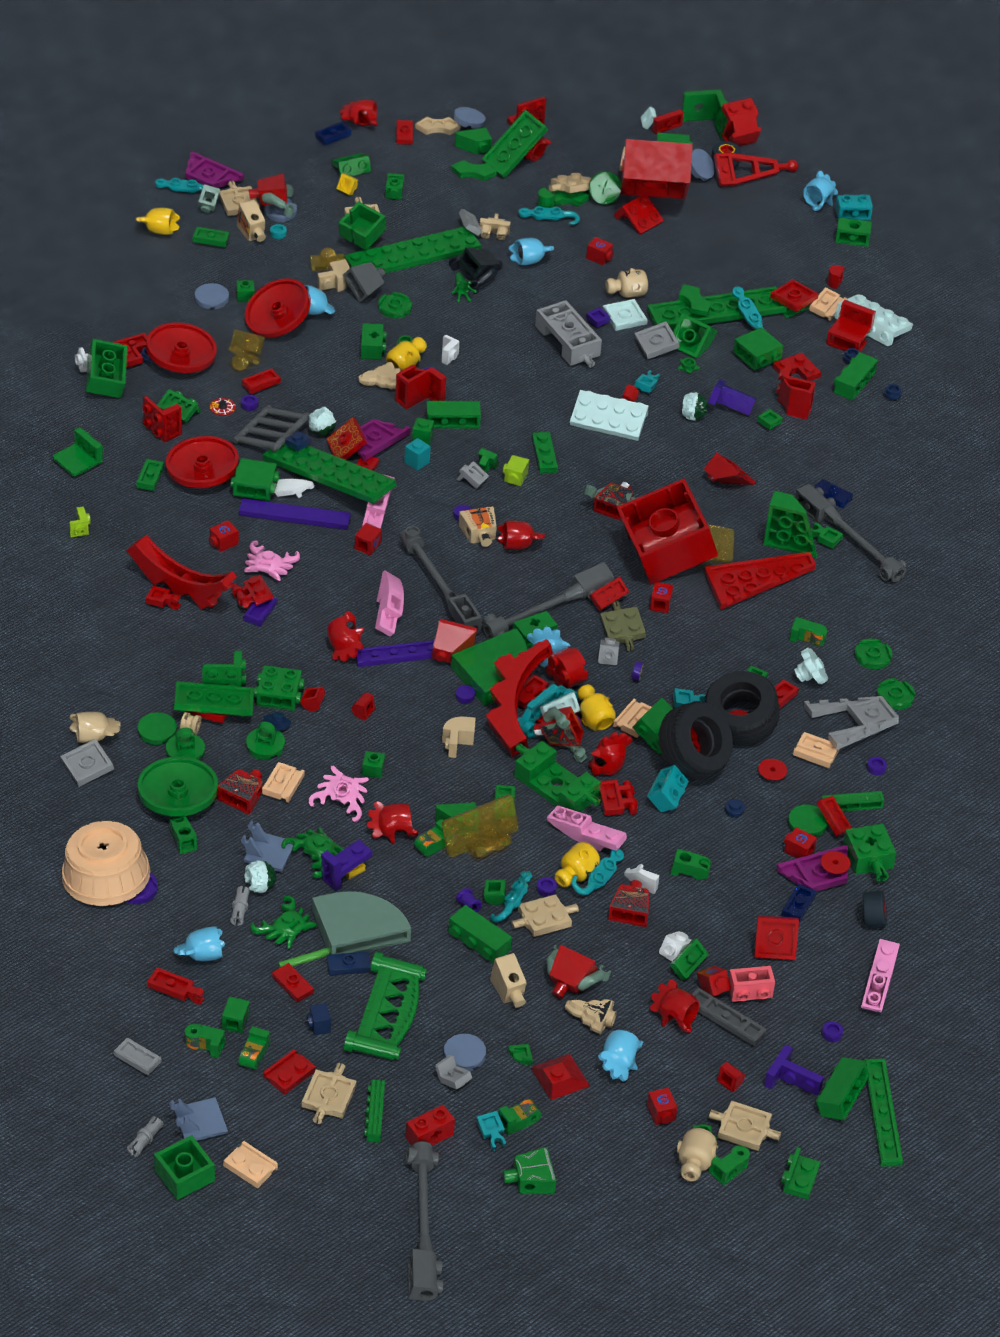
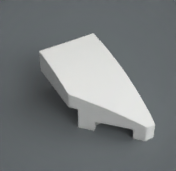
[275,479,314,498]
[624,864,659,894]

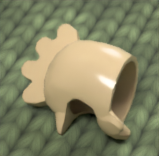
[69,712,121,744]

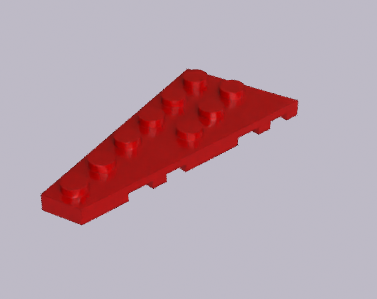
[704,552,816,610]

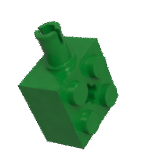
[843,824,896,882]

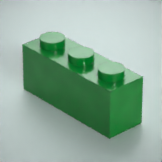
[833,352,878,401]
[426,401,481,429]
[448,905,512,963]
[816,1057,869,1121]

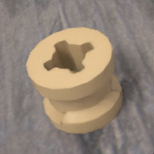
[180,712,202,735]

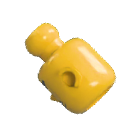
[386,337,427,371]
[577,684,616,731]
[554,842,600,887]

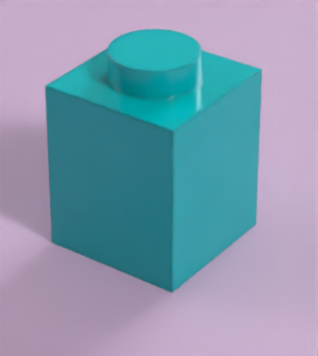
[404,438,431,471]

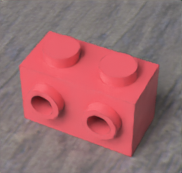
[729,966,775,1002]

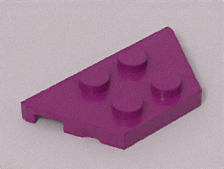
[185,151,244,188]
[357,419,411,461]
[776,845,848,893]

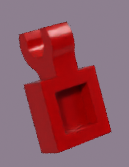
[146,586,181,610]

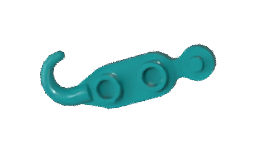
[155,178,204,194]
[519,206,580,225]
[732,286,764,329]
[571,849,624,895]
[490,871,532,922]

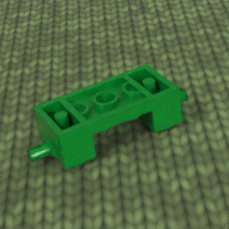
[514,741,601,813]

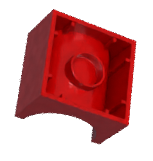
[620,139,693,199]
[617,478,719,585]

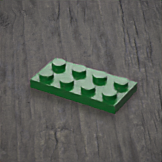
[482,110,548,178]
[174,681,254,717]

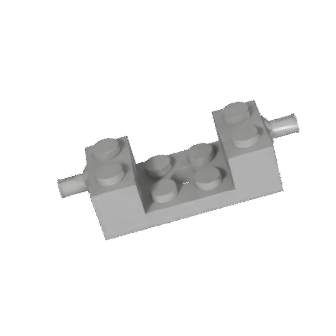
[535,300,602,368]

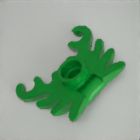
[281,827,344,878]
[250,896,317,949]

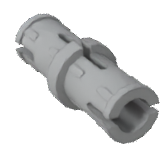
[230,886,250,926]
[127,1116,163,1157]

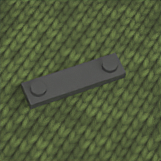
[692,987,767,1046]

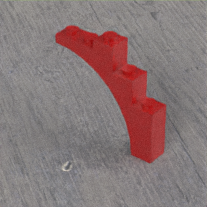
[126,535,237,610]
[486,639,553,758]

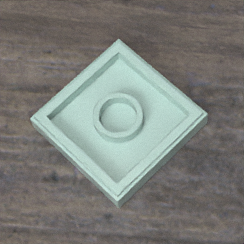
[603,299,648,331]

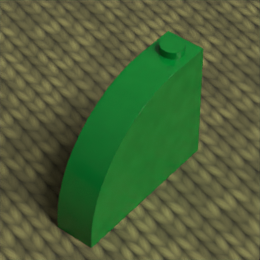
[451,628,527,706]

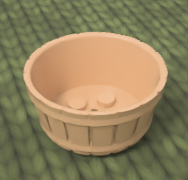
[62,821,150,906]

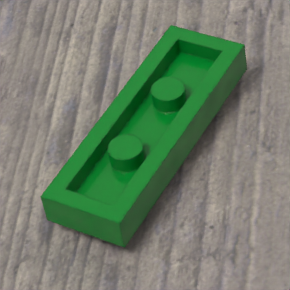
[532,432,558,474]

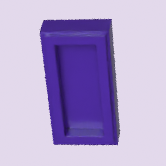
[243,597,277,627]

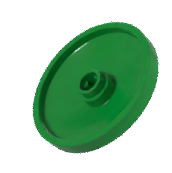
[138,757,218,817]

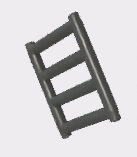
[232,405,310,452]

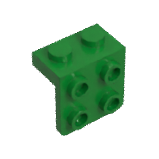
[53,427,103,476]
[202,651,246,687]

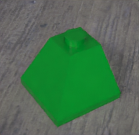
[673,313,717,358]

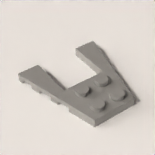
[804,696,899,750]

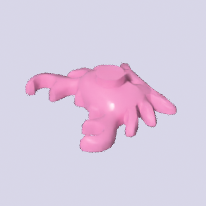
[244,540,300,581]
[309,766,369,822]

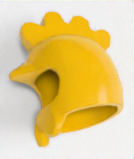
[135,208,180,235]

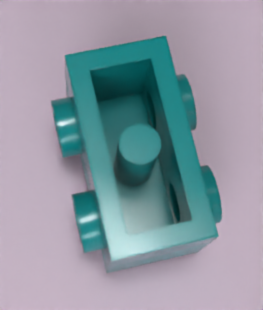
[835,194,873,220]
[647,765,689,813]

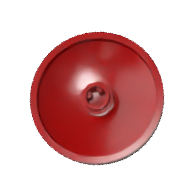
[245,278,311,338]
[146,323,217,373]
[166,436,239,488]

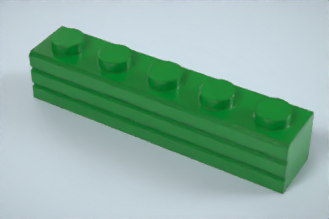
[821,791,884,811]
[364,1080,385,1143]

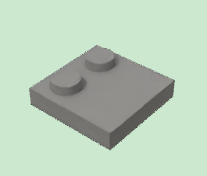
[635,322,680,359]
[60,739,114,787]

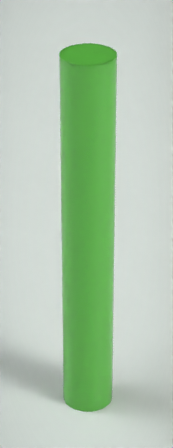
[278,948,338,968]

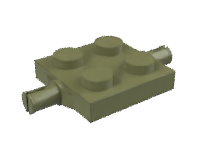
[600,601,646,651]

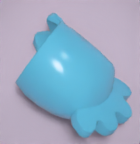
[803,171,838,211]
[509,238,554,265]
[304,285,335,315]
[527,627,570,668]
[173,926,225,962]
[598,1030,643,1081]

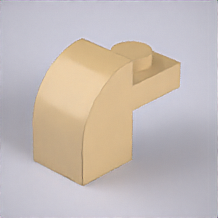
[317,259,350,292]
[442,717,476,758]

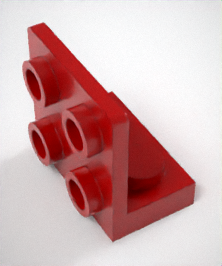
[507,97,546,126]
[614,193,664,234]
[142,396,182,443]

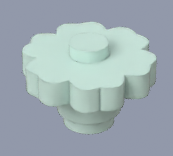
[794,648,828,684]

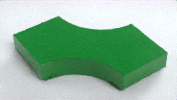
[451,160,497,181]
[551,190,590,207]
[679,284,712,317]

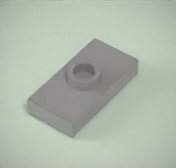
[459,209,482,236]
[114,1037,161,1075]

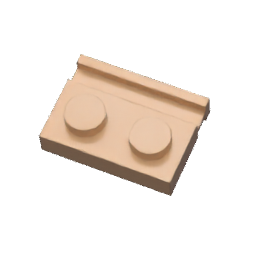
[809,287,847,321]
[614,699,652,738]
[793,732,839,768]
[262,762,305,802]
[223,1141,278,1188]

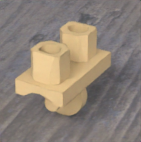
[480,213,510,241]

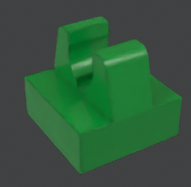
[478,448,499,473]

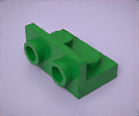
[332,153,371,177]
[157,389,201,424]
[781,1147,821,1200]

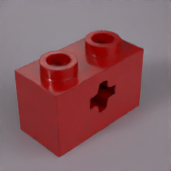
[406,1105,455,1146]

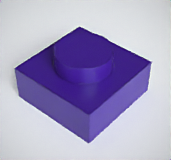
[586,307,610,328]

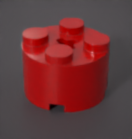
[545,646,588,689]

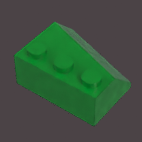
[764,491,818,558]

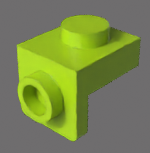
[69,506,91,537]

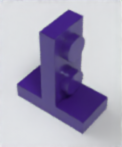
[708,379,756,415]
[321,840,372,892]
[764,1044,824,1096]

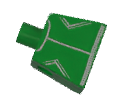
[502,1147,556,1194]

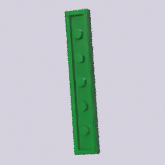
[864,1059,903,1166]

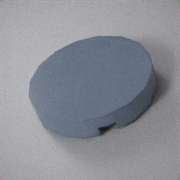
[453,107,486,129]
[691,149,715,181]
[264,198,297,222]
[195,283,229,309]
[444,1034,486,1071]

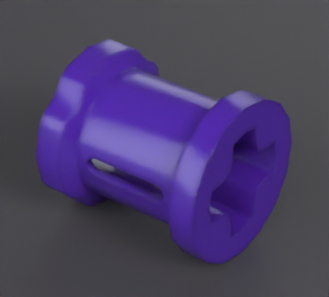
[456,888,482,912]

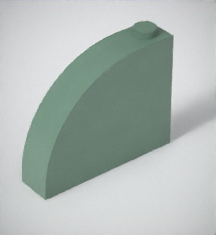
[312,891,411,954]

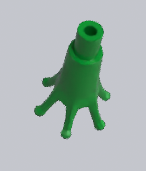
[451,273,477,303]

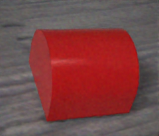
[827,265,845,289]
[622,384,639,402]
[300,687,325,711]
[351,693,375,721]
[717,1062,745,1092]

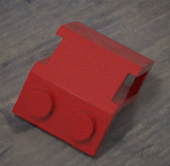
[721,98,761,146]
[826,300,876,352]
[776,364,816,420]
[395,365,446,410]

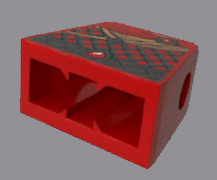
[217,769,263,815]
[608,880,649,927]

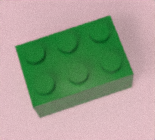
[86,339,127,398]

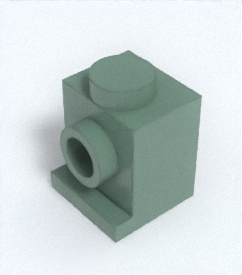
[198,184,220,213]

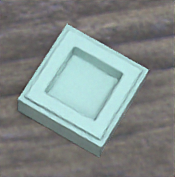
[640,107,656,129]

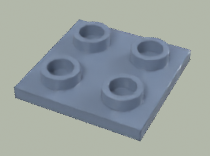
[241,821,293,872]
[169,1097,228,1141]

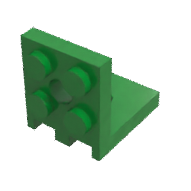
[681,89,728,139]

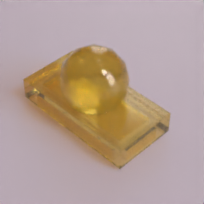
[310,247,345,271]
[230,329,265,354]
[228,344,260,371]

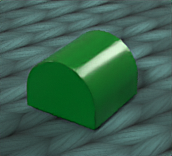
[537,187,555,208]
[484,879,506,905]

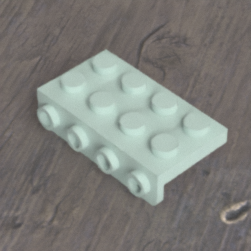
[834,295,913,346]
[570,390,649,441]

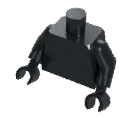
[449,247,503,294]

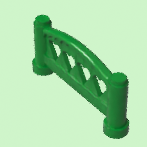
[343,951,427,1061]

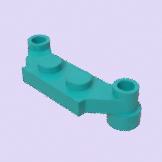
[518,684,578,738]

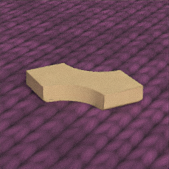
[415,117,461,135]

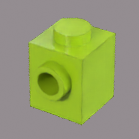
[502,455,529,486]

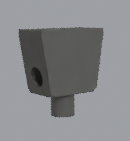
[343,262,385,303]

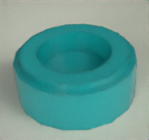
[270,224,287,239]

